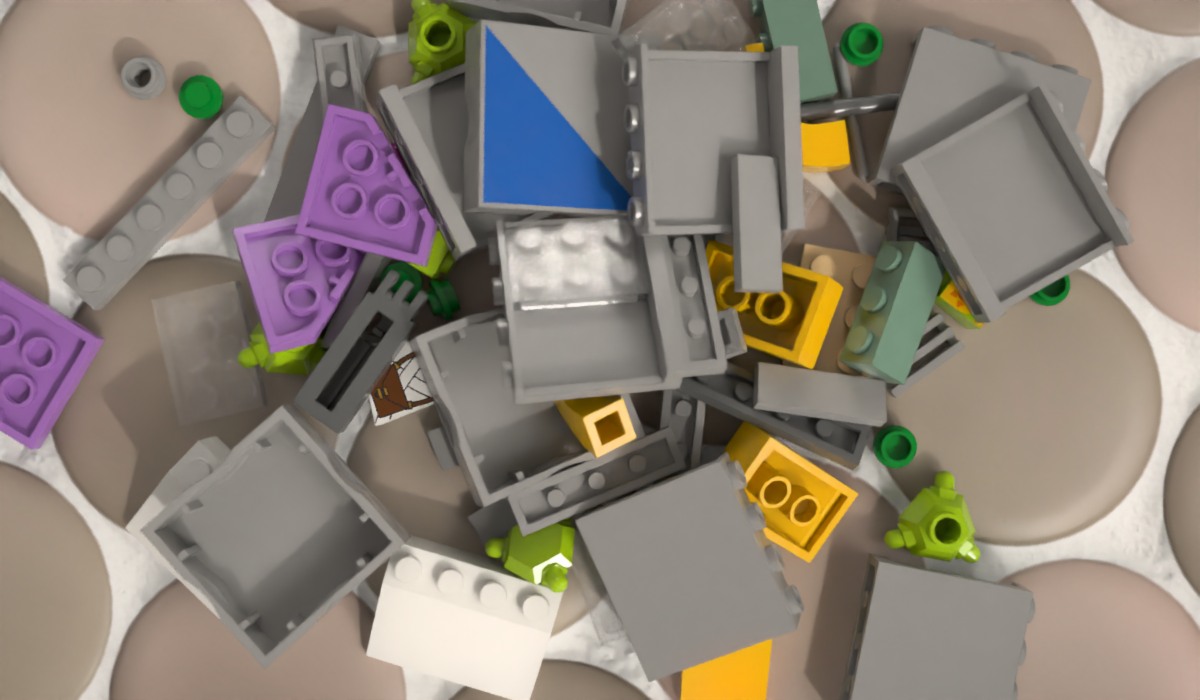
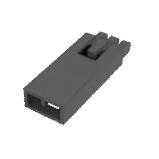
[292,270,429,434]

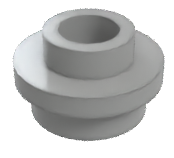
[121,56,166,100]

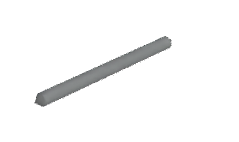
[833,42,869,182]

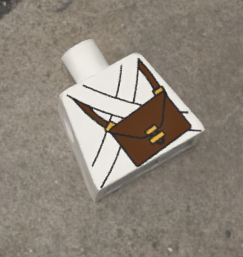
[369,342,435,426]

